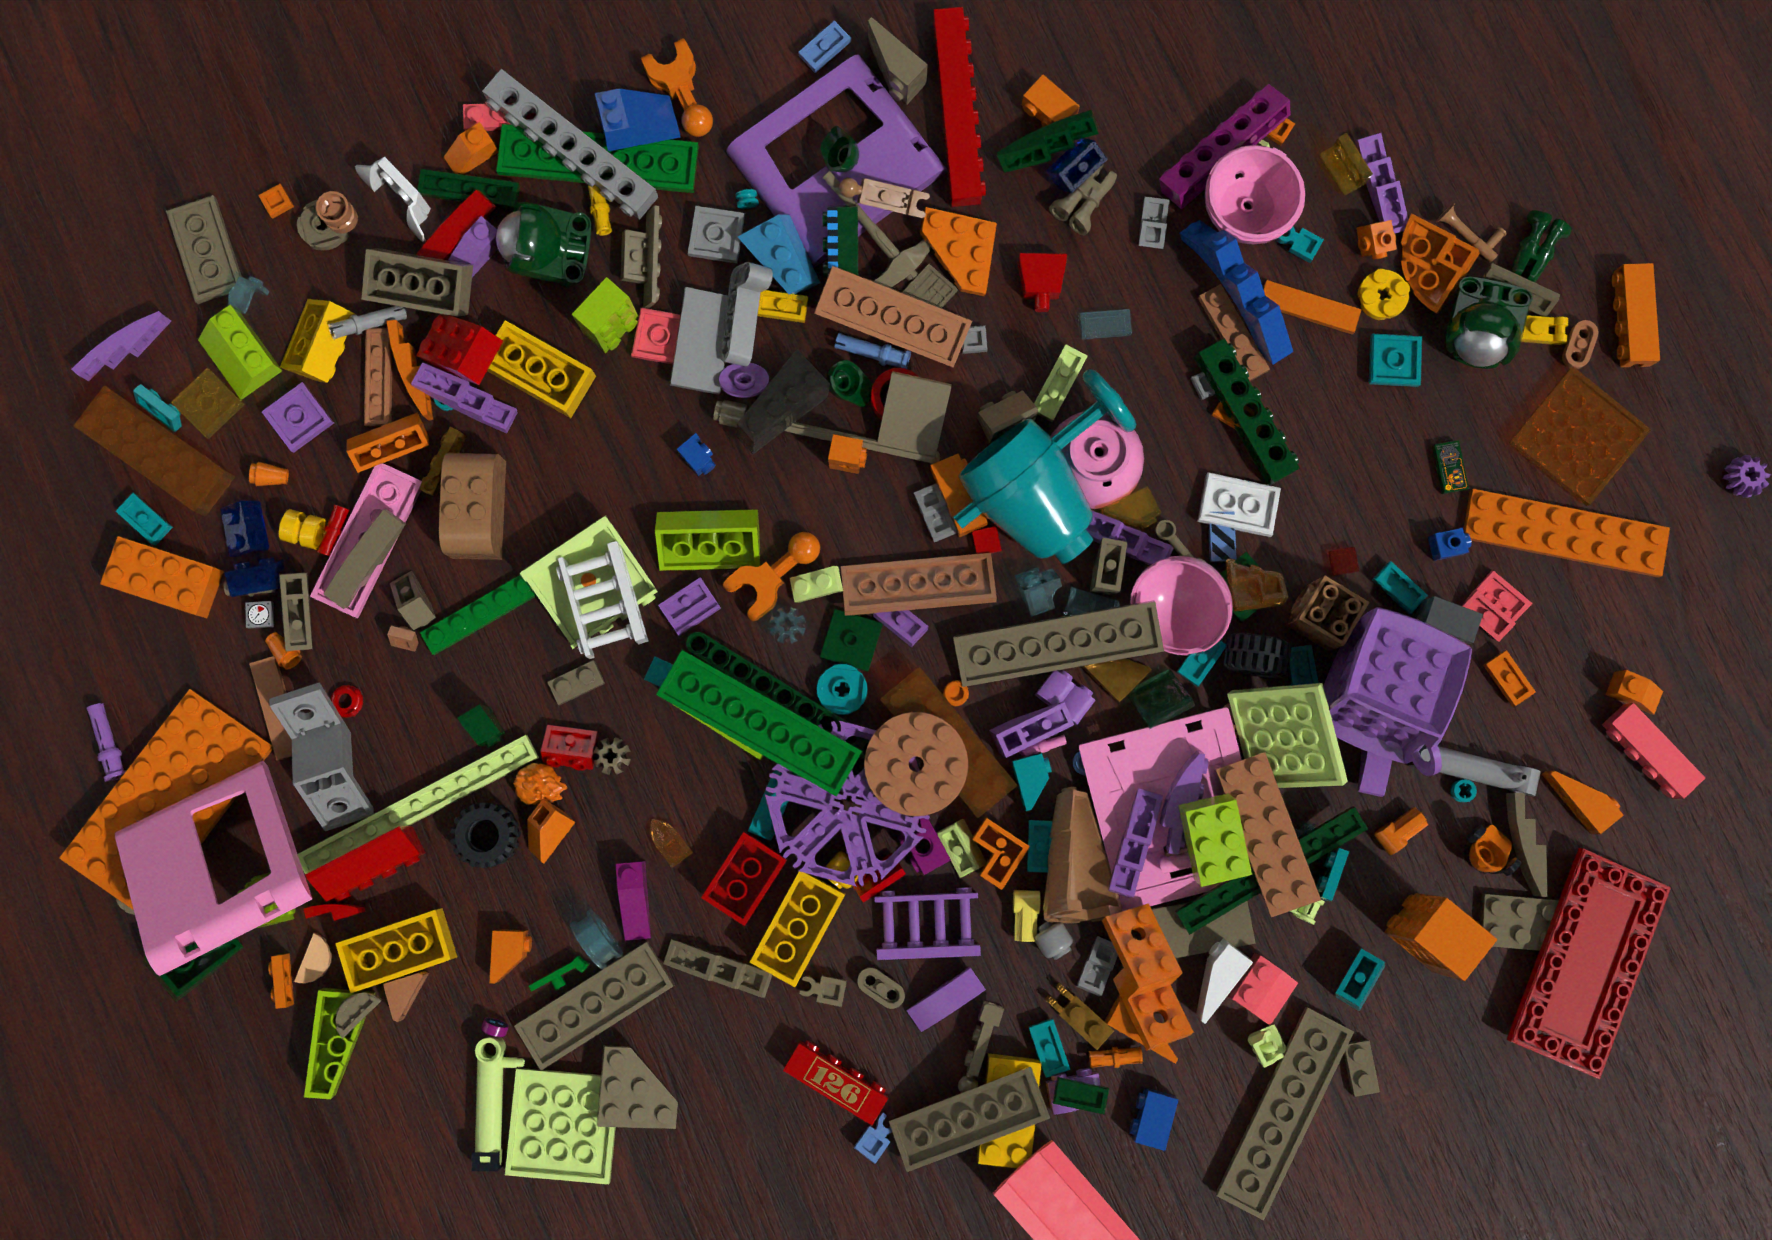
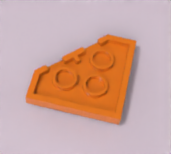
[920,207,997,296]

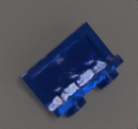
[220,500,269,557]
[224,557,285,597]

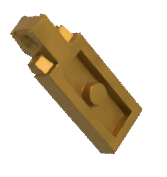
[420,427,466,497]

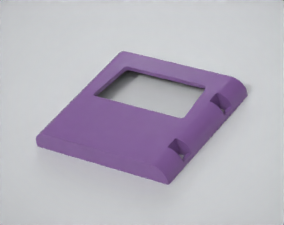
[726,55,948,268]

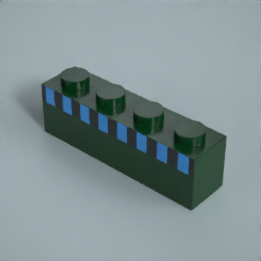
[822,205,858,278]

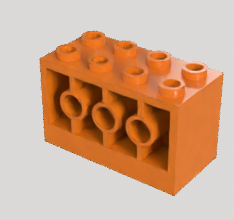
[1384,893,1498,981]

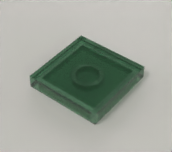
[1127,669,1195,729]

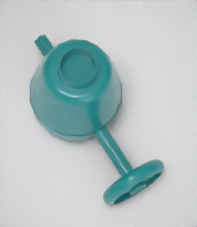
[953,369,1136,564]

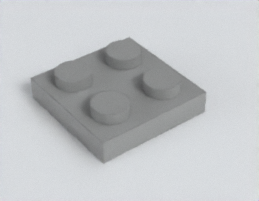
[688,206,745,263]

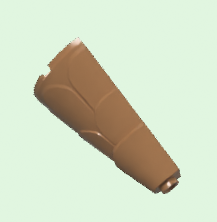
[1043,787,1122,923]

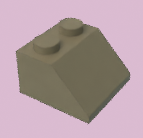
[977,390,1039,444]

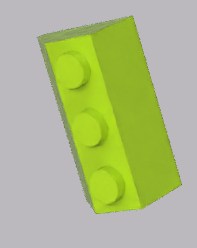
[198,304,282,400]

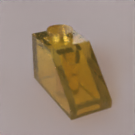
[1100,486,1161,528]

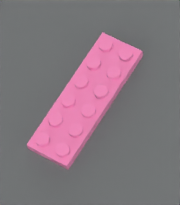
[310,463,422,618]

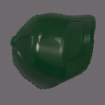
[820,126,859,172]
[826,360,873,407]

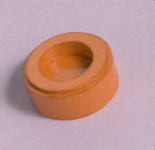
[943,681,969,706]

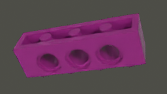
[875,796,951,875]

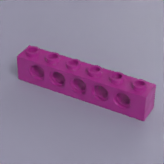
[1159,84,1291,209]

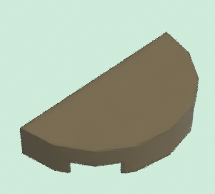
[336,992,383,1039]

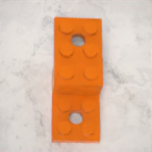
[1102,903,1194,1051]

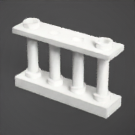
[556,541,648,659]

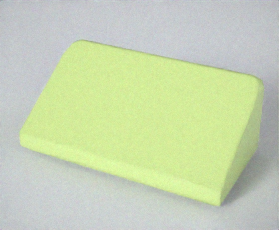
[936,819,986,878]

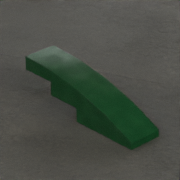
[997,110,1098,173]

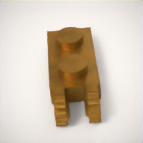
[1045,983,1114,1050]

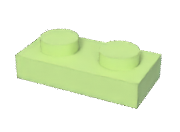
[790,566,843,603]

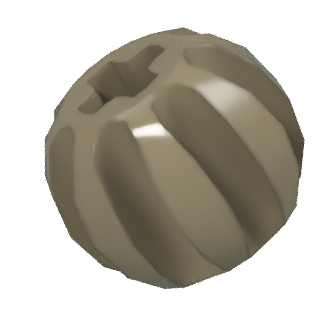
[593,737,631,775]

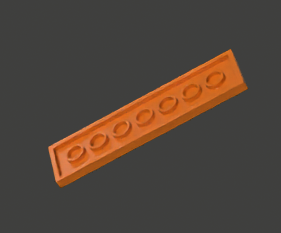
[1463,489,1670,577]

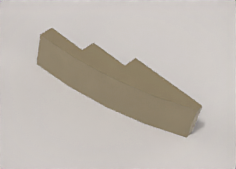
[324,509,406,609]
[1506,793,1547,897]
[663,939,772,998]

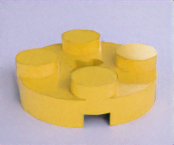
[1358,269,1410,320]

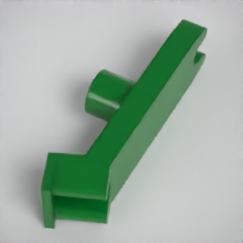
[528,956,591,992]

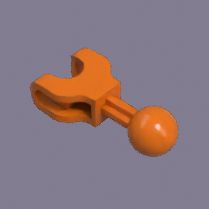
[641,38,713,137]
[723,532,820,621]

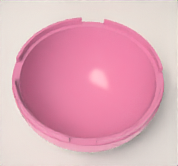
[1130,556,1233,655]

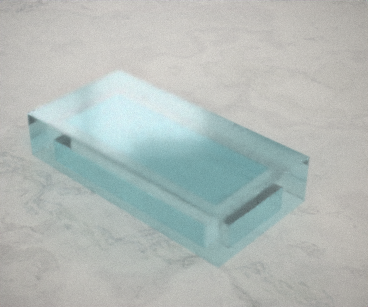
[1079,309,1132,339]

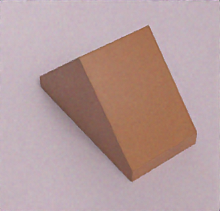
[383,971,429,1022]

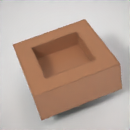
[387,626,419,652]

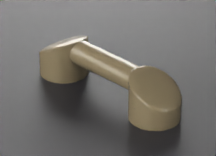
[1156,520,1206,562]

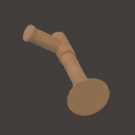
[1436,203,1506,263]

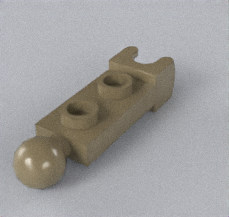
[958,1001,1004,1093]

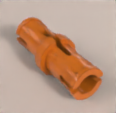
[1089,1047,1143,1068]

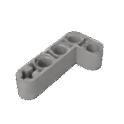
[720,262,773,367]

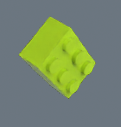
[572,277,639,354]
[1178,793,1252,887]

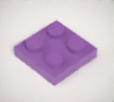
[262,382,334,453]

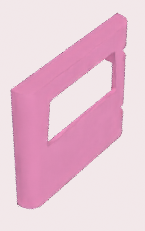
[115,761,312,976]

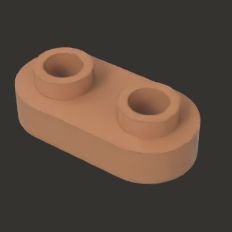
[1562,320,1598,370]

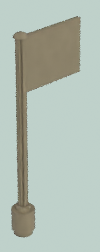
[713,371,952,464]

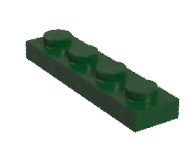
[417,169,520,209]

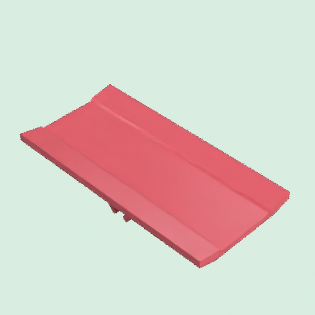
[993,1140,1140,1240]

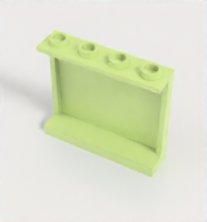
[520,515,657,649]

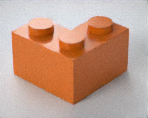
[971,818,1030,890]

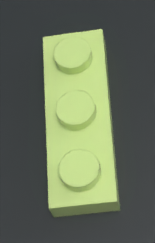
[1034,345,1087,422]

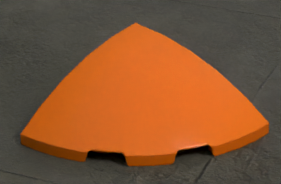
[1401,214,1480,314]

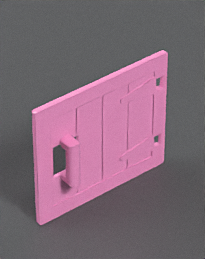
[1079,707,1251,911]

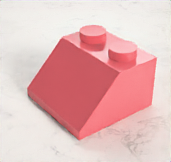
[1227,953,1298,1026]

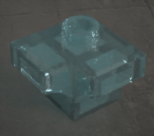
[1015,568,1062,617]

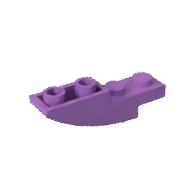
[1159,751,1208,855]

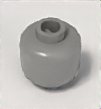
[1035,922,1073,960]

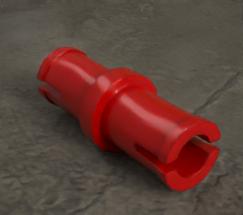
[317,504,350,556]

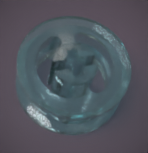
[570,909,623,970]

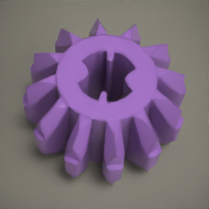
[1722,455,1771,498]

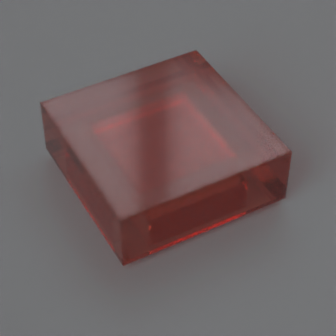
[1328,547,1359,576]

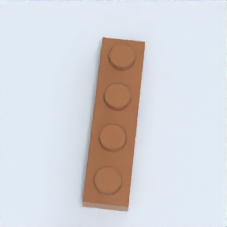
[1198,284,1270,381]

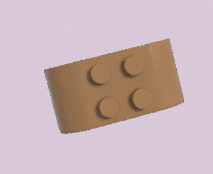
[439,453,506,560]

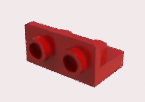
[541,725,598,771]

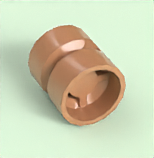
[316,191,358,234]

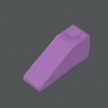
[448,216,498,277]
[989,701,1074,758]

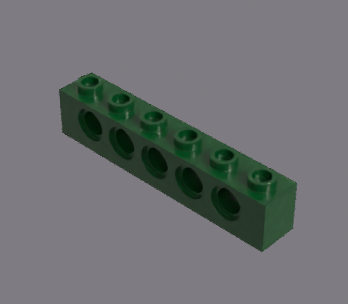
[1194,338,1300,486]

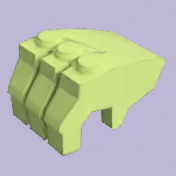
[1248,1024,1286,1068]

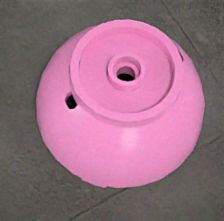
[1205,145,1305,244]
[1051,411,1144,509]

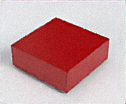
[971,526,1002,554]

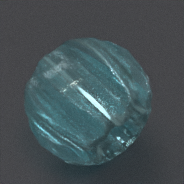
[769,607,806,644]

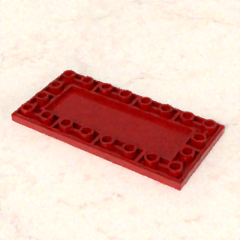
[1506,848,1671,1079]

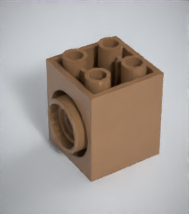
[1286,575,1369,651]

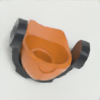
[1463,824,1522,876]

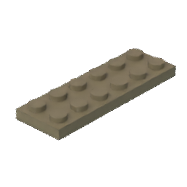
[514,942,675,1070]
[889,1067,1050,1172]

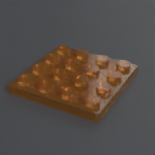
[1509,367,1651,506]

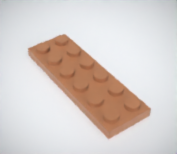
[814,265,972,368]
[841,553,997,616]
[1215,752,1321,917]

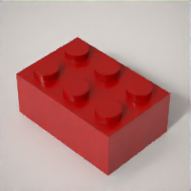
[416,313,503,385]
[701,831,788,926]

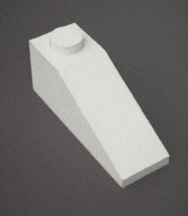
[1196,938,1253,1024]

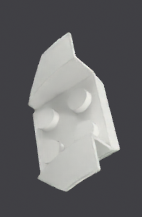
[355,157,431,244]

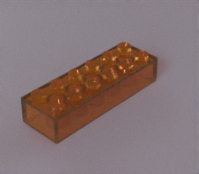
[73,385,236,517]
[880,667,1018,818]

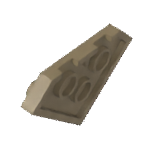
[597,1045,678,1129]

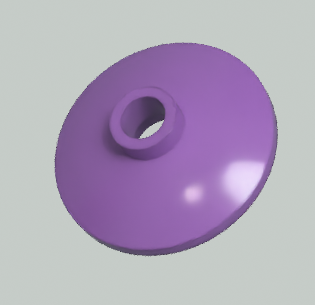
[719,363,769,398]

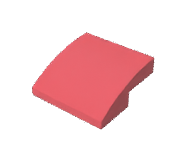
[1462,570,1533,642]

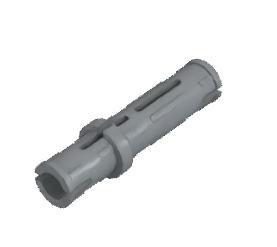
[329,306,407,339]

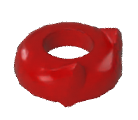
[330,685,363,718]

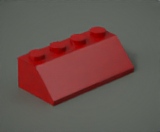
[305,826,426,903]

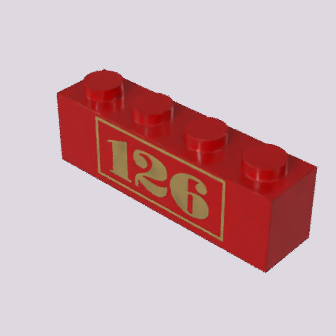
[783,1040,888,1125]

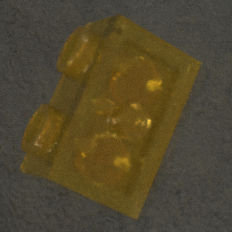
[1319,133,1373,195]

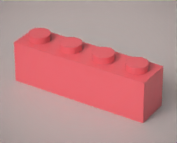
[1602,703,1705,799]

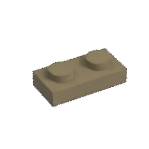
[548,660,605,705]
[1344,1039,1380,1097]

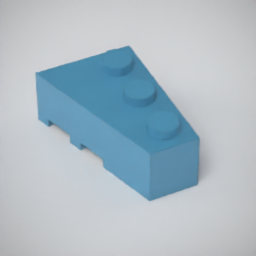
[738,214,820,295]

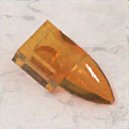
[650,819,693,868]

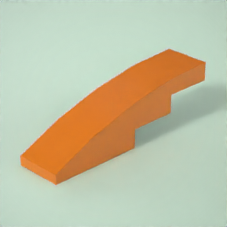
[387,320,433,421]

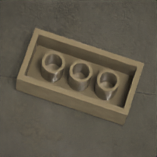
[361,248,473,317]

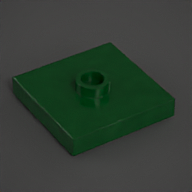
[820,609,883,672]

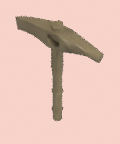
[823,171,932,288]

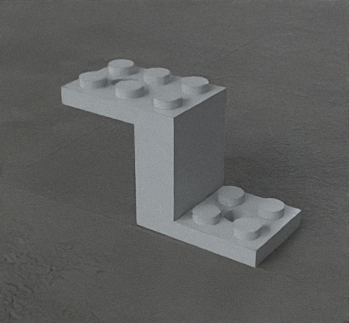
[269,682,374,831]

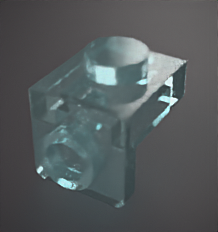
[228,276,269,314]

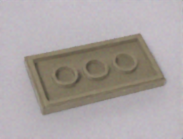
[166,195,245,304]
[1152,901,1256,958]

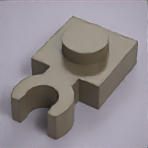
[799,975,847,1007]

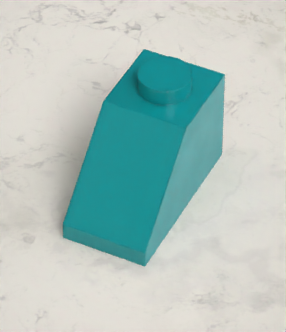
[1011,753,1052,811]

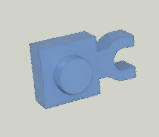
[853,1113,892,1164]

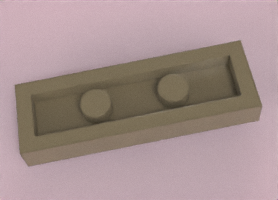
[1482,263,1560,317]

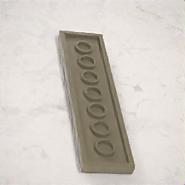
[953,600,1164,687]
[1215,1007,1354,1221]

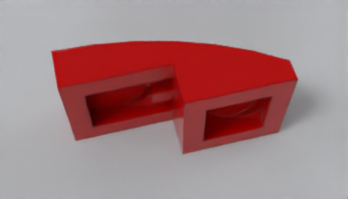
[303,903,366,921]

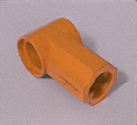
[1373,807,1428,856]

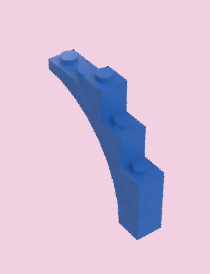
[1179,220,1294,365]

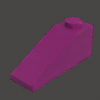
[616,861,651,941]

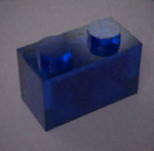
[1046,138,1108,193]

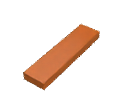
[1263,280,1362,335]

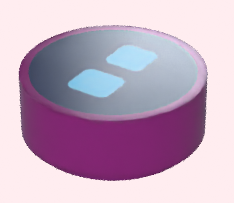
[481,1018,509,1037]

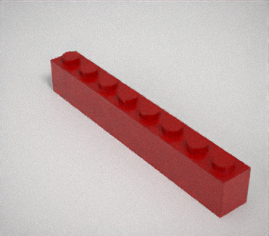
[933,7,986,207]

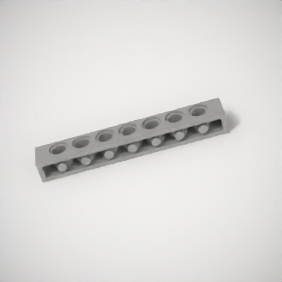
[482,69,658,220]

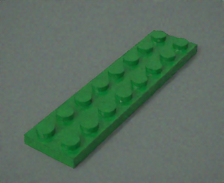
[496,124,699,193]
[656,650,862,797]

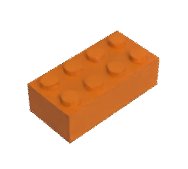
[100,536,224,618]

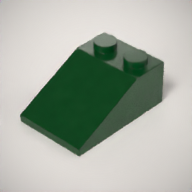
[143,938,243,1002]

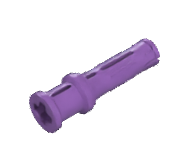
[87,703,126,782]

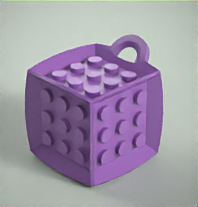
[1323,607,1472,776]

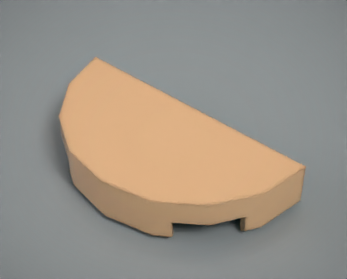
[294,933,332,984]

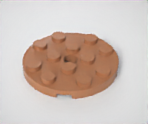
[864,712,968,816]

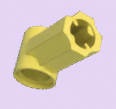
[1013,890,1040,942]

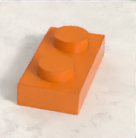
[1483,650,1536,707]
[269,953,294,1009]

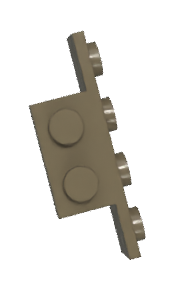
[620,205,662,309]

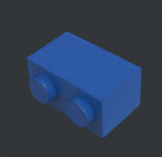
[1129,1087,1179,1151]

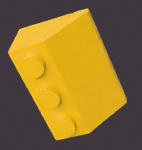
[280,299,356,383]

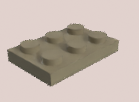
[1480,894,1559,951]

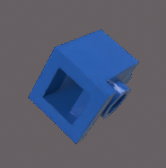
[677,433,716,476]
[1428,528,1471,561]

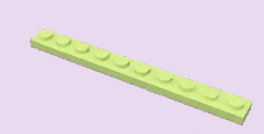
[298,735,539,874]

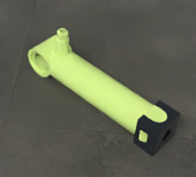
[472,1035,525,1171]

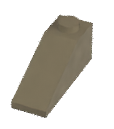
[280,572,312,651]

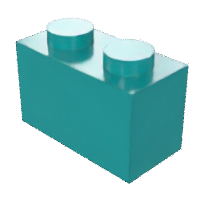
[1336,948,1385,1011]

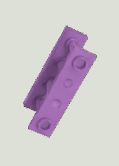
[875,887,981,960]

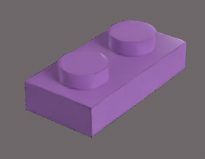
[873,610,928,647]

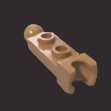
[839,178,930,218]

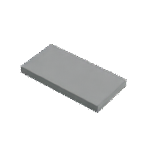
[670,287,728,395]

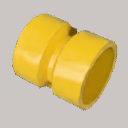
[279,509,326,550]

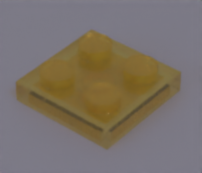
[171,368,245,439]

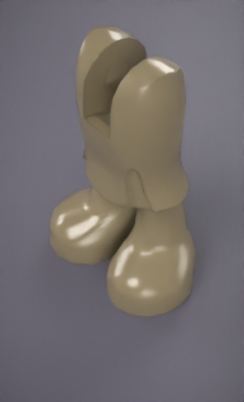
[1049,161,1117,236]

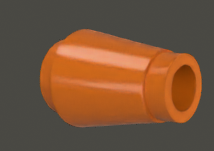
[249,461,289,486]
[265,632,302,670]

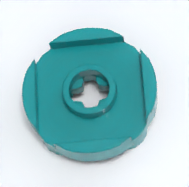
[817,664,867,715]

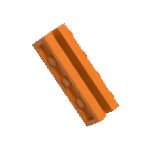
[1612,263,1660,367]

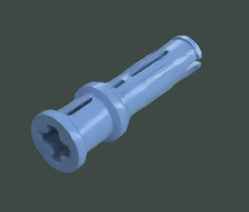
[835,333,911,369]

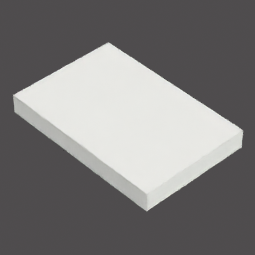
[1197,472,1281,537]

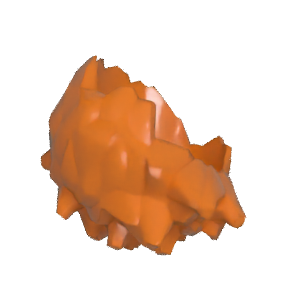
[513,763,567,805]

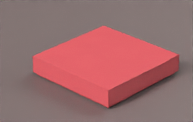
[631,308,680,365]

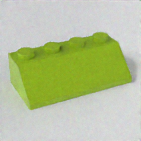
[655,510,760,571]

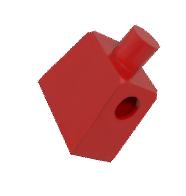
[1018,253,1067,312]

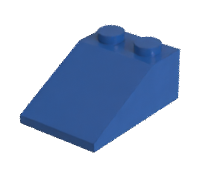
[595,89,680,151]

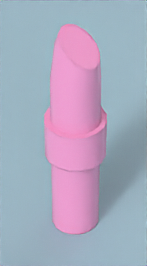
[1019,735,1067,757]

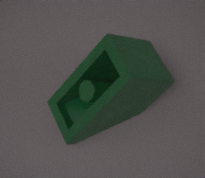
[457,704,505,748]

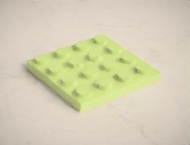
[1227,683,1348,788]
[505,1068,616,1184]

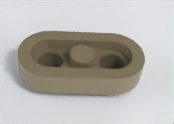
[858,967,905,1009]

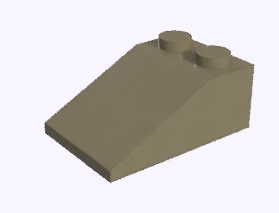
[868,17,928,105]

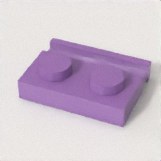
[658,578,721,636]

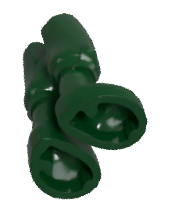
[1511,210,1572,282]

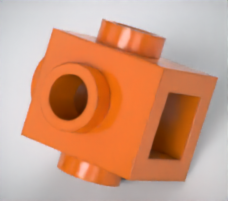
[1357,220,1397,260]

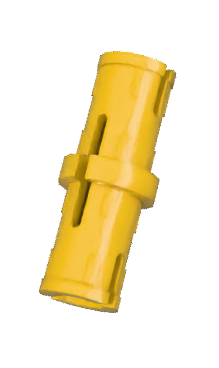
[588,185,612,236]

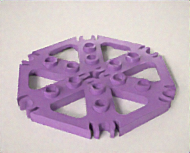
[765,721,930,887]

